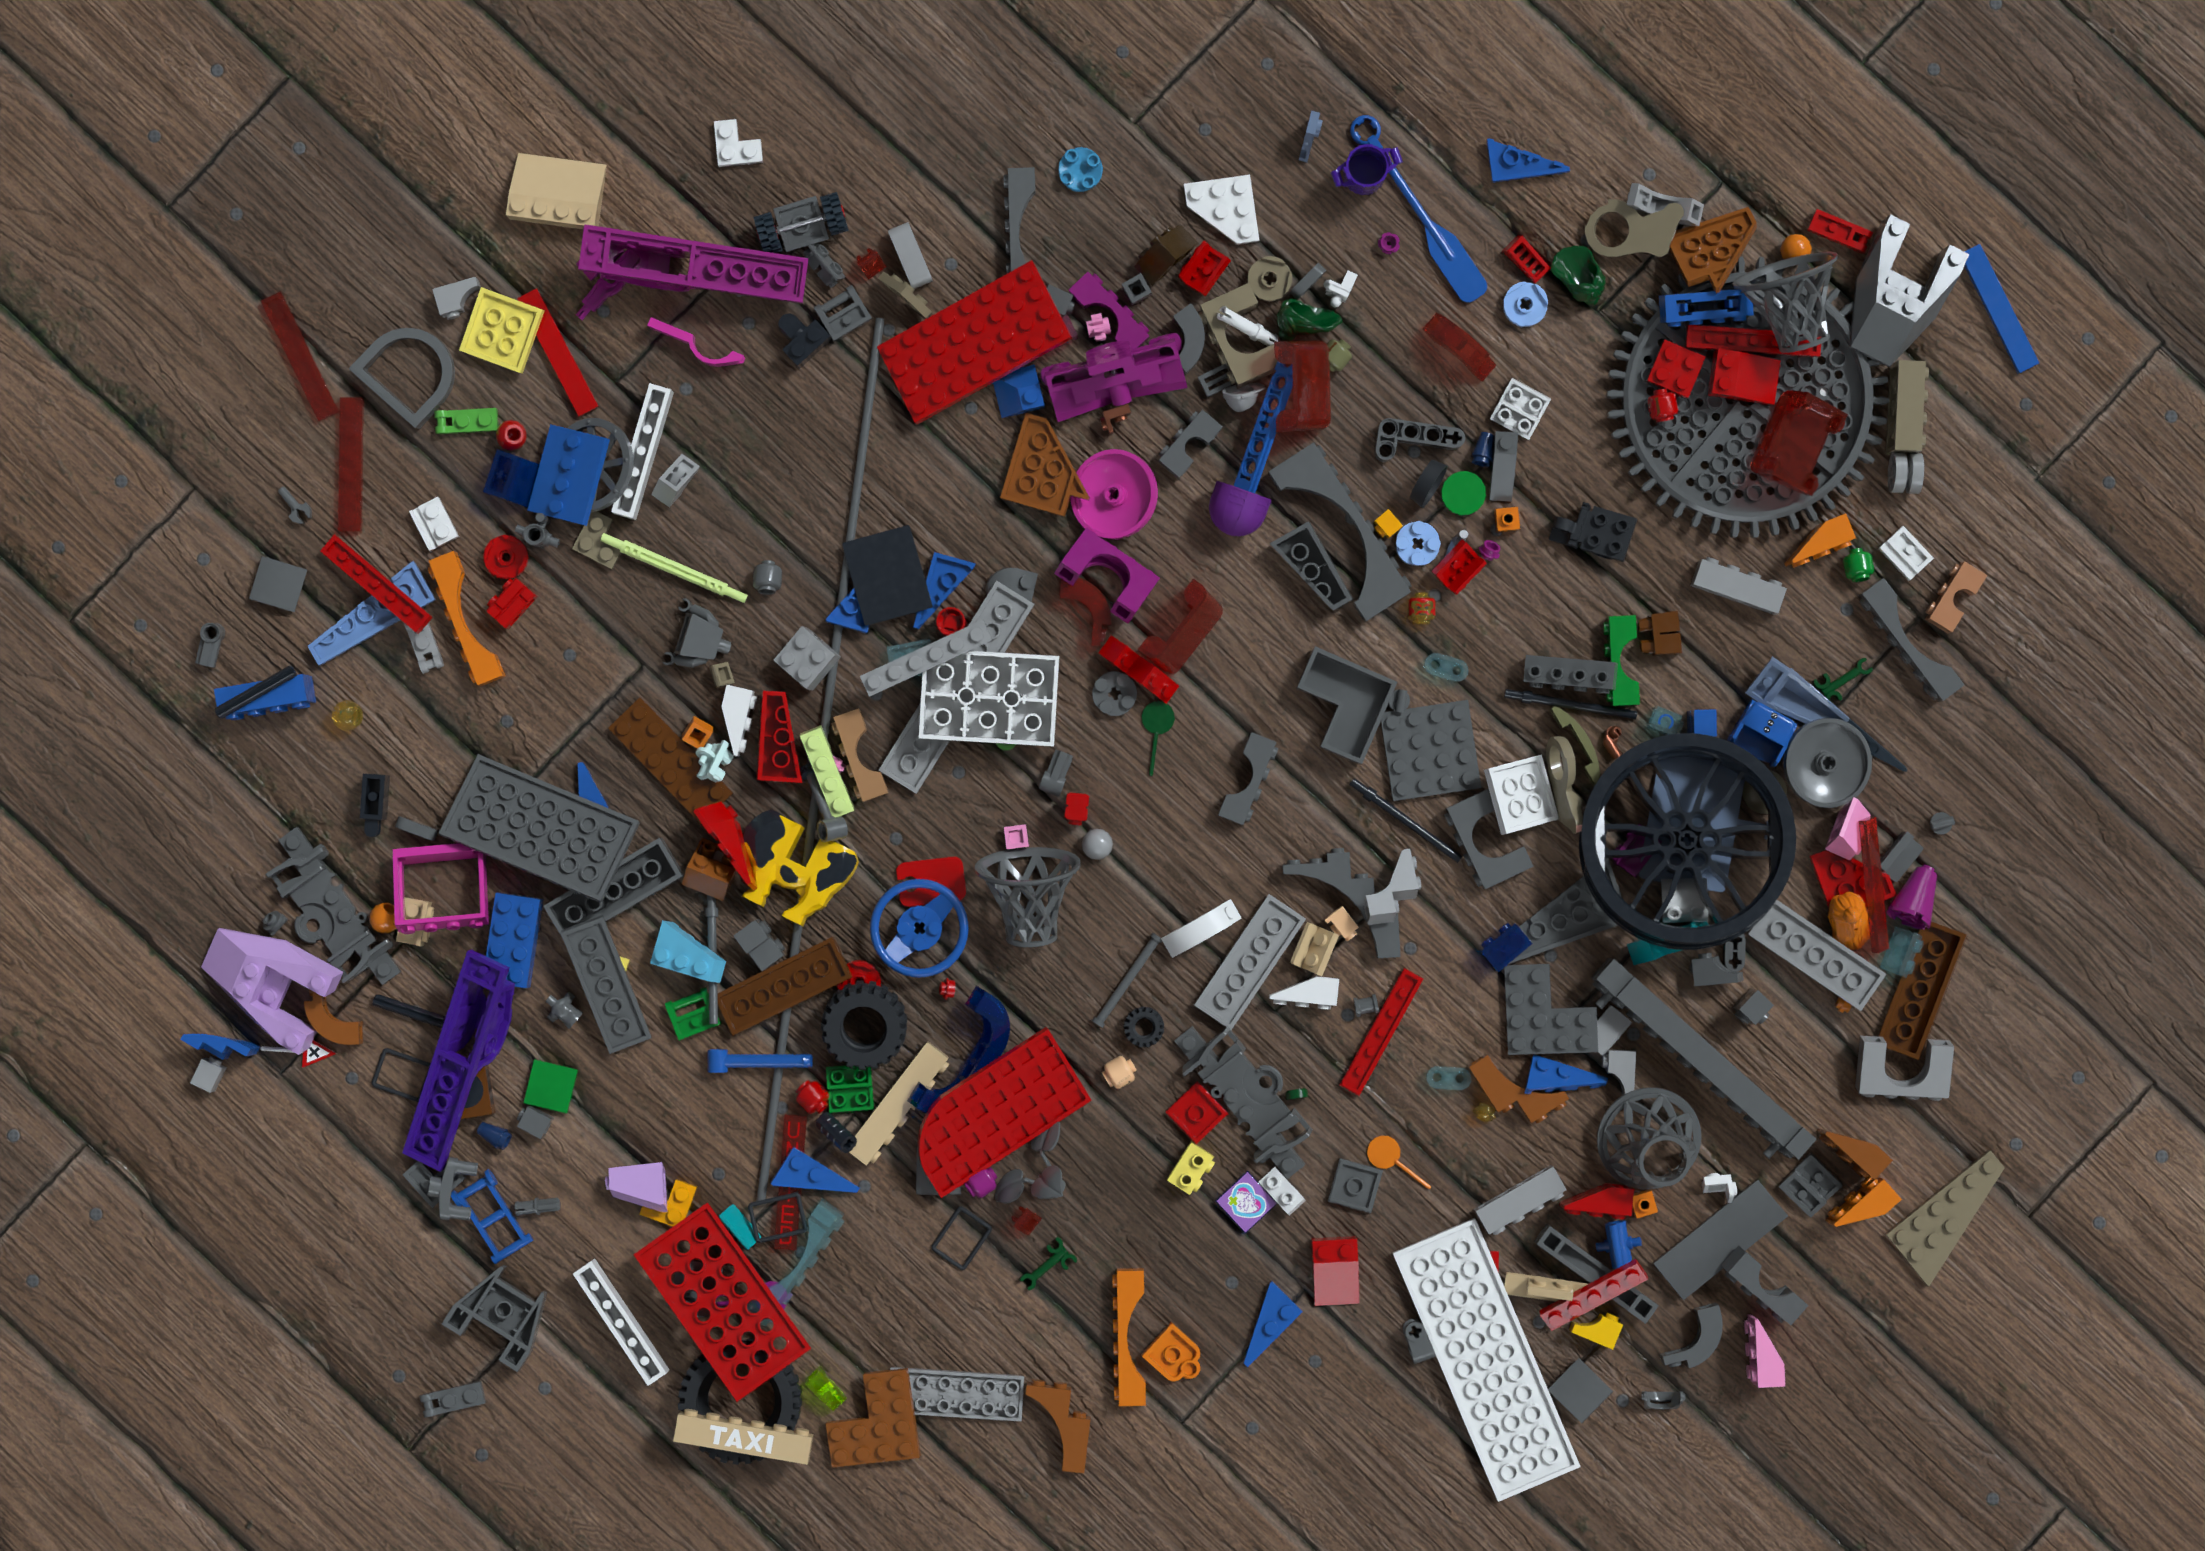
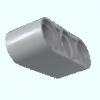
[888,222,933,289]

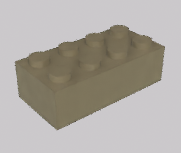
[1886,360,1929,455]

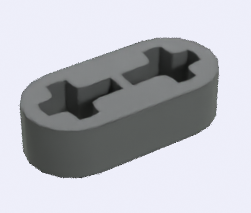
[1289,263,1327,300]
[395,816,438,841]
[1723,934,1746,972]

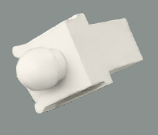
[1324,271,1358,308]

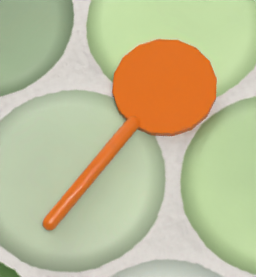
[1367,1135,1431,1189]

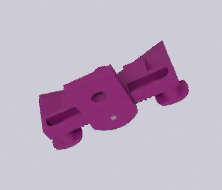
[1041,333,1188,422]

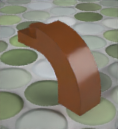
[304,989,363,1045]

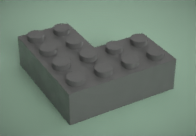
[1296,646,1397,765]

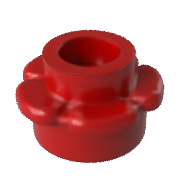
[939,978,955,1000]

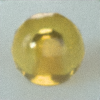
[331,700,363,731]

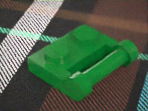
[665,987,721,1040]

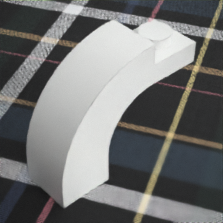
[1161,899,1241,958]

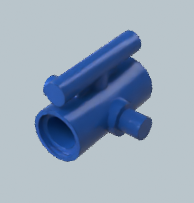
[1596,1220,1642,1269]

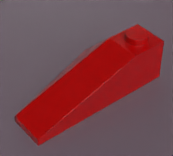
[693,801,757,891]

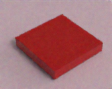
[1165,1081,1228,1144]

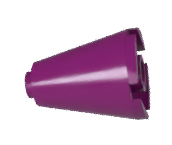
[1887,865,1937,930]

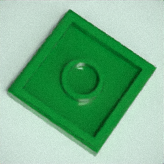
[524,1059,578,1113]

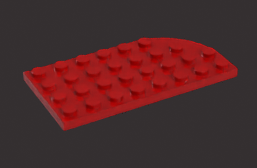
[918,1027,1092,1198]

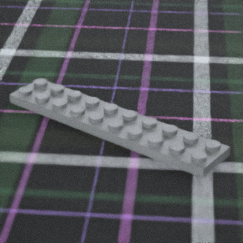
[879,580,1035,794]

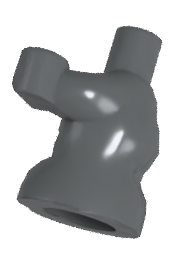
[545,991,583,1029]

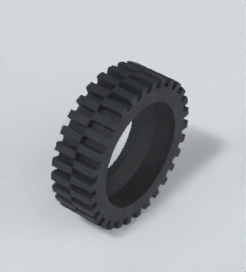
[678,1338,802,1465]

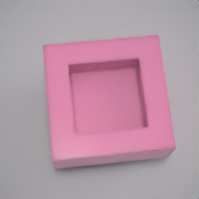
[1004,824,1029,849]

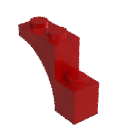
[1098,635,1179,704]

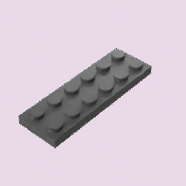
[561,915,652,1054]

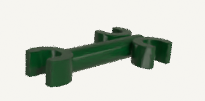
[1812,658,1873,701]
[1020,1236,1078,1290]

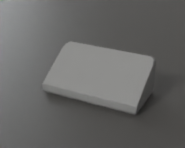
[1597,1005,1632,1056]

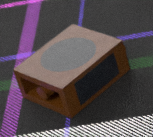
[461,1065,496,1119]

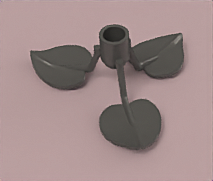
[995,1121,1066,1204]

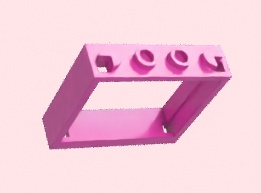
[393,843,489,934]

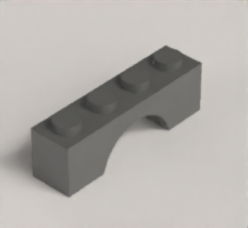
[1218,732,1278,825]
[1721,1245,1809,1325]

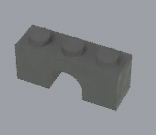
[1159,409,1223,479]

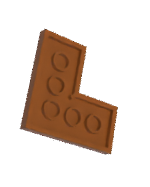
[826,1368,921,1467]

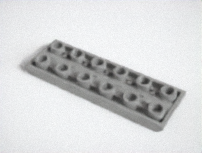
[890,1367,1024,1421]

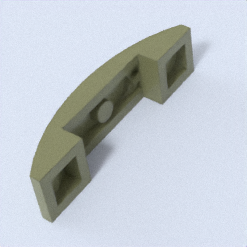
[1549,706,1600,787]

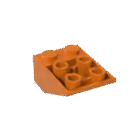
[1784,513,1856,568]
[1826,1177,1902,1227]

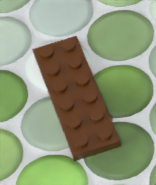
[608,697,734,824]
[718,937,853,1036]

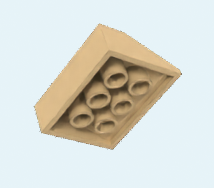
[506,153,607,229]

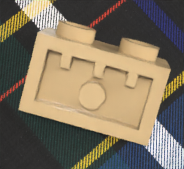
[396,897,434,946]
[1290,922,1339,976]

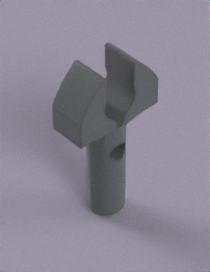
[278,486,312,524]

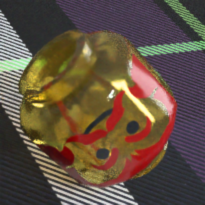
[1407,592,1436,625]

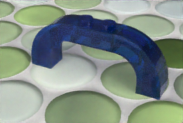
[907,985,1010,1113]

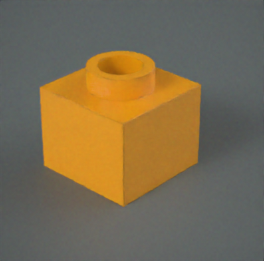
[1373,509,1403,539]

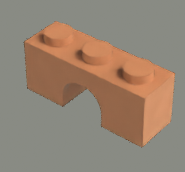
[1925,561,1987,633]

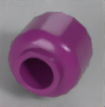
[964,1167,998,1198]

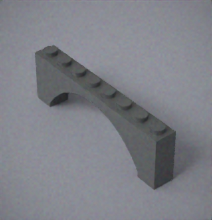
[1268,442,1412,622]

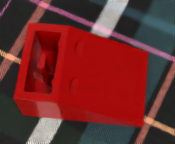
[1559,1183,1634,1219]

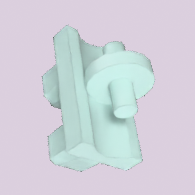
[696,740,734,783]

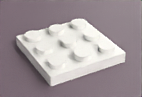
[1484,755,1559,835]

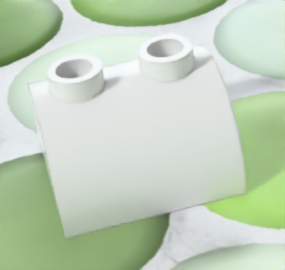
[1661,878,1708,923]

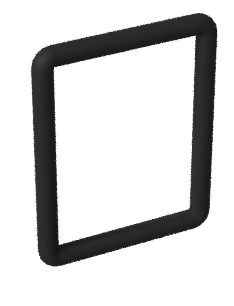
[372,1048,431,1102]
[748,1192,808,1243]
[931,1206,992,1270]

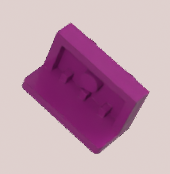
[1613,824,1662,878]

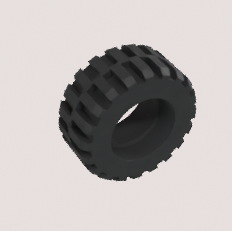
[821,980,908,1070]

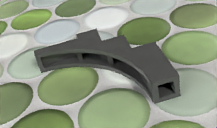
[1282,848,1401,958]

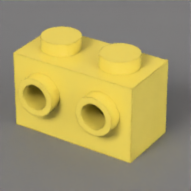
[1167,1141,1215,1195]

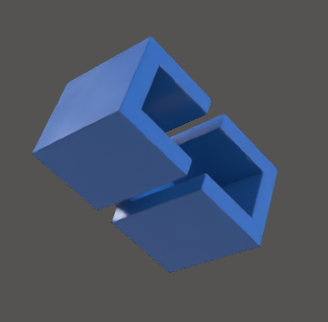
[1687,709,1717,737]

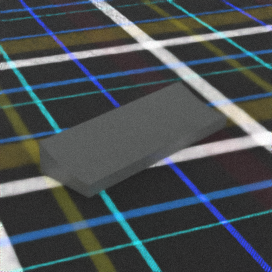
[1652,1179,1788,1300]

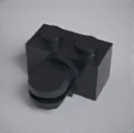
[778,313,832,369]

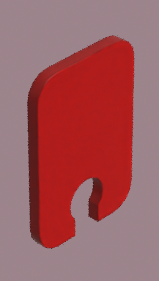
[897,857,966,907]

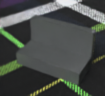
[1875,831,1923,882]

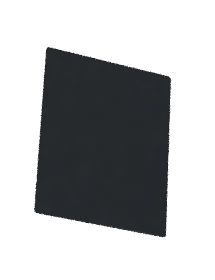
[842,525,933,626]

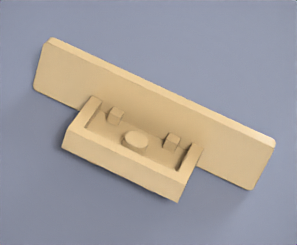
[1504,1272,1588,1302]

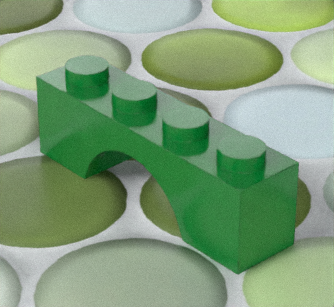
[1603,615,1640,707]

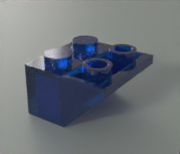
[483,449,540,508]

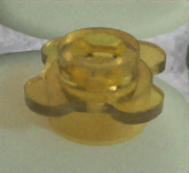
[1472,1103,1496,1122]

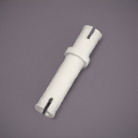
[1217,306,1278,346]

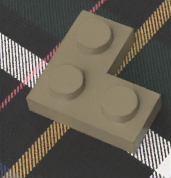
[878,271,932,318]
[572,511,621,570]

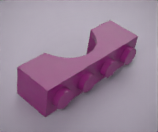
[1069,272,1150,349]

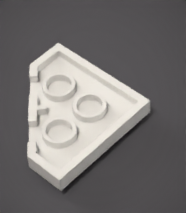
[1184,175,1259,245]

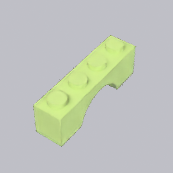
[800,725,854,817]

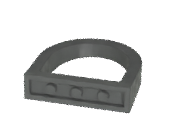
[349,328,455,429]

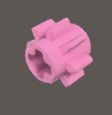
[1086,313,1111,342]

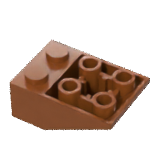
[1817,1128,1893,1180]

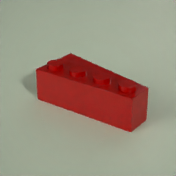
[756,691,802,783]

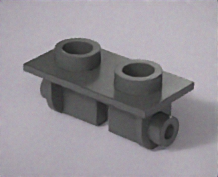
[803,243,846,288]

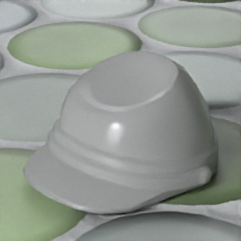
[1222,383,1265,412]

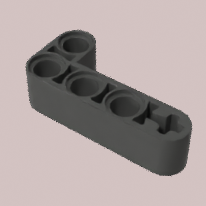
[1374,418,1465,462]

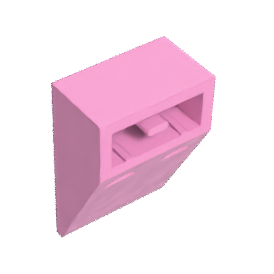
[1744,1314,1785,1388]

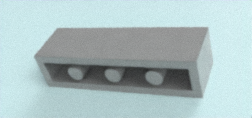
[1690,557,1787,615]
[1474,1165,1567,1235]

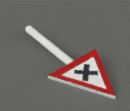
[260,1040,337,1068]

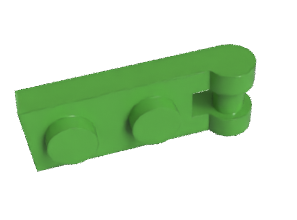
[434,408,498,434]

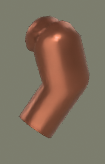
[1603,726,1622,760]

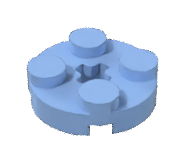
[1503,282,1548,327]
[1395,521,1441,566]

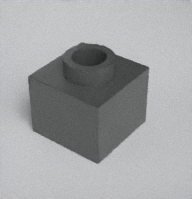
[1121,273,1152,306]

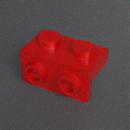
[1179,241,1231,297]
[1431,539,1487,595]

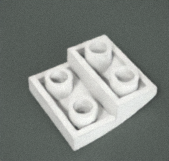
[1490,378,1551,440]

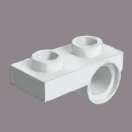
[1259,1167,1306,1216]

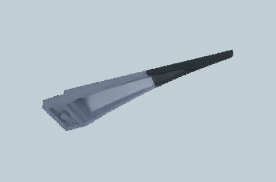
[1745,656,1907,772]

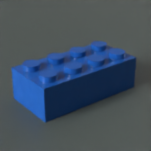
[214,674,316,720]
[486,893,544,988]

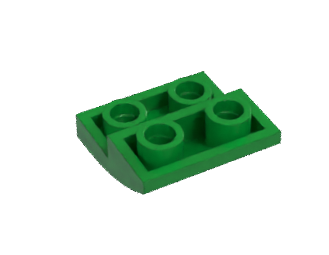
[826,1066,874,1114]

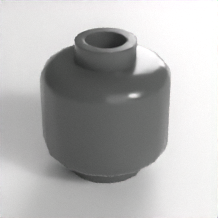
[753,560,782,595]

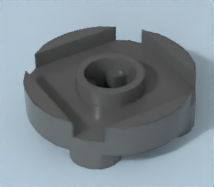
[1092,671,1137,716]

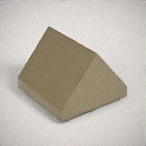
[709,662,735,689]

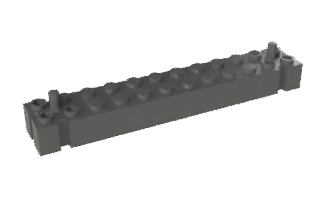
[1591,958,1817,1159]

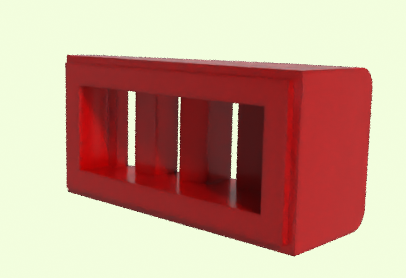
[1502,236,1551,284]

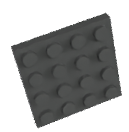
[1381,700,1481,801]

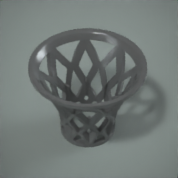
[1733,252,1838,353]
[975,847,1081,947]
[1597,1087,1701,1189]

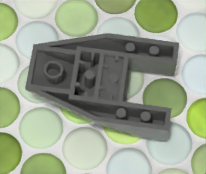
[1850,214,1969,367]

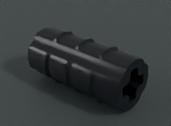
[815,1112,857,1153]

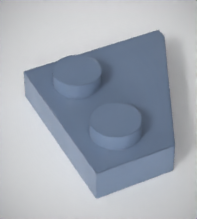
[1299,111,1323,163]

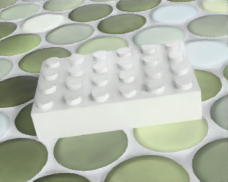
[919,651,1059,746]

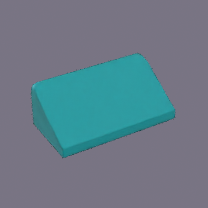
[719,1204,761,1250]

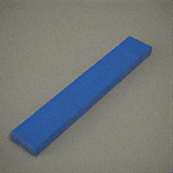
[1964,244,2039,374]

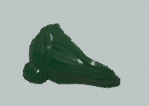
[1551,246,1606,305]
[1277,299,1343,341]

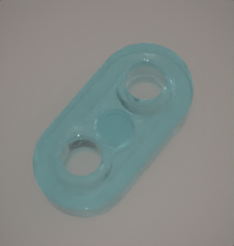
[1424,653,1469,682]
[1426,1066,1471,1090]

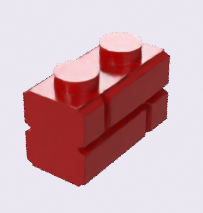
[486,578,538,630]
[1065,792,1089,826]

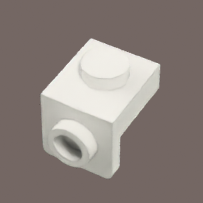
[1702,1173,1737,1203]

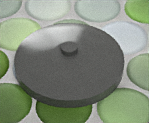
[1783,718,1872,808]

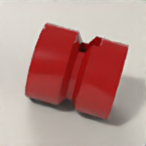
[936,607,966,636]

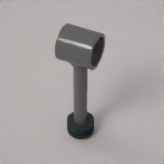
[800,763,848,842]

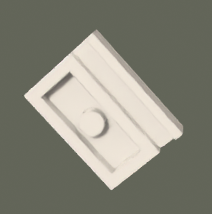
[409,497,459,552]
[1878,526,1934,581]

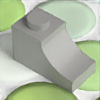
[432,277,481,320]
[651,454,700,508]
[1602,1049,1636,1095]

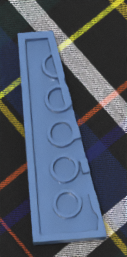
[308,561,436,666]

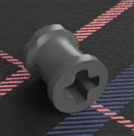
[1353,994,1379,1017]

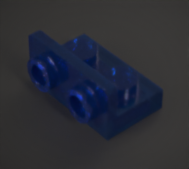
[1479,922,1533,972]

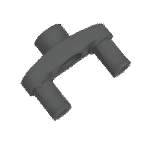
[427,1157,478,1221]

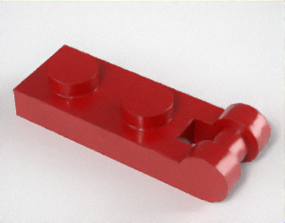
[1807,209,1873,254]

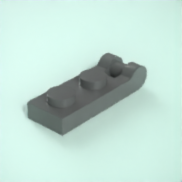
[419,1381,486,1418]

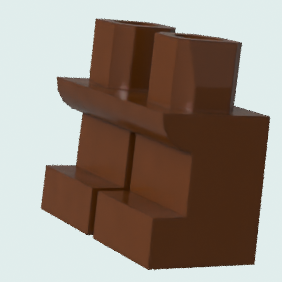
[1637,611,1682,656]

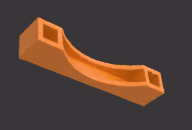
[428,551,506,686]
[1113,1268,1146,1406]

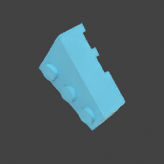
[650,920,726,983]

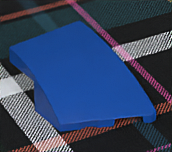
[180,1034,260,1060]

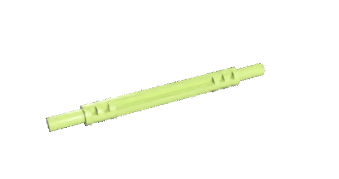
[600,533,748,603]

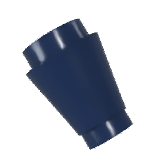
[1471,432,1494,467]
[477,1122,512,1150]

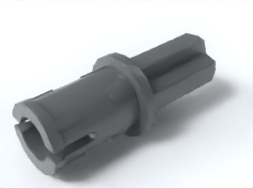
[515,1197,561,1216]

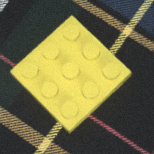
[459,287,545,374]

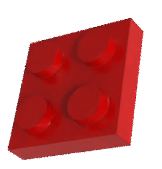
[1646,339,1706,399]

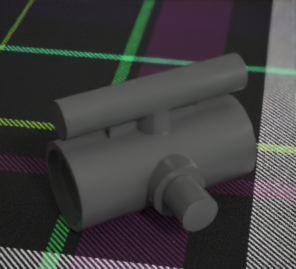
[515,513,560,548]

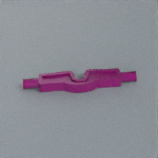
[575,249,640,321]

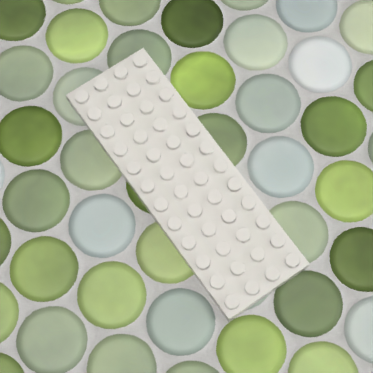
[1393,1218,1580,1502]

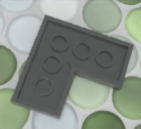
[1504,964,1599,1055]

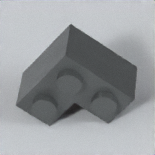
[733,919,785,971]

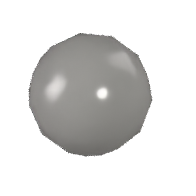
[1082,829,1113,860]

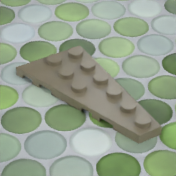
[1885,1150,2005,1287]

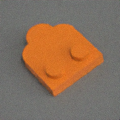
[1141,1322,1200,1381]

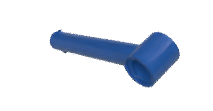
[708,1049,813,1073]

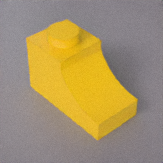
[1569,1312,1623,1350]

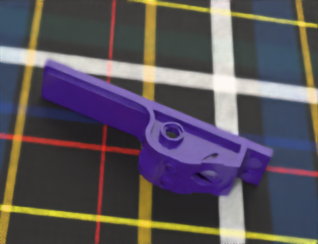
[402,949,515,1171]

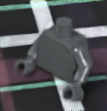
[663,598,731,668]

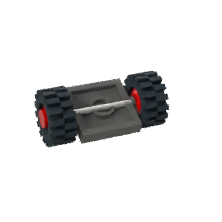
[753,192,849,253]

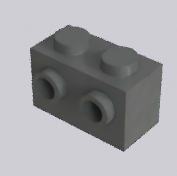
[1732,988,1774,1025]

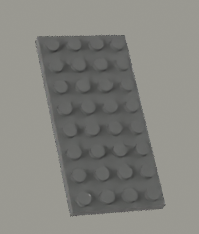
[439,754,640,903]

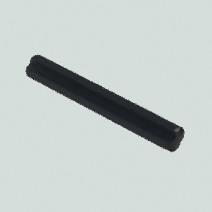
[214,666,297,719]
[372,994,446,1028]

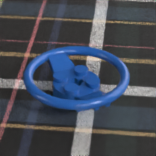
[870,879,969,978]

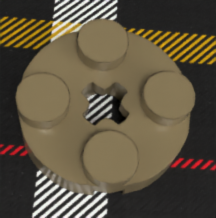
[1247,256,1292,302]

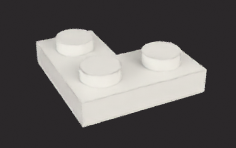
[714,119,763,167]

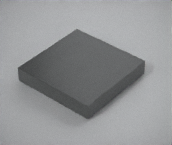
[1328,1158,1383,1213]

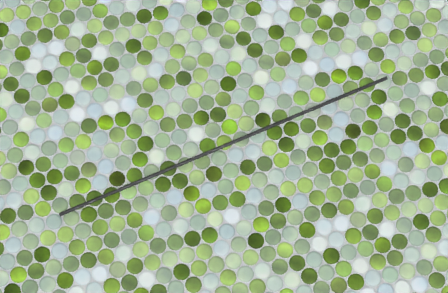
[756,318,884,1201]

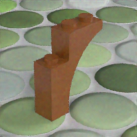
[1467,1054,1569,1124]
[1026,1379,1090,1473]

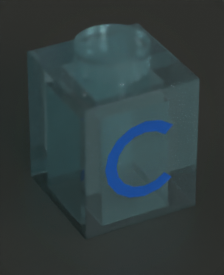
[1647,706,1684,735]

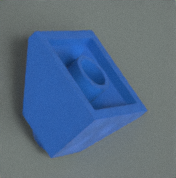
[993,365,1045,418]

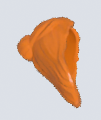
[1828,892,1875,950]

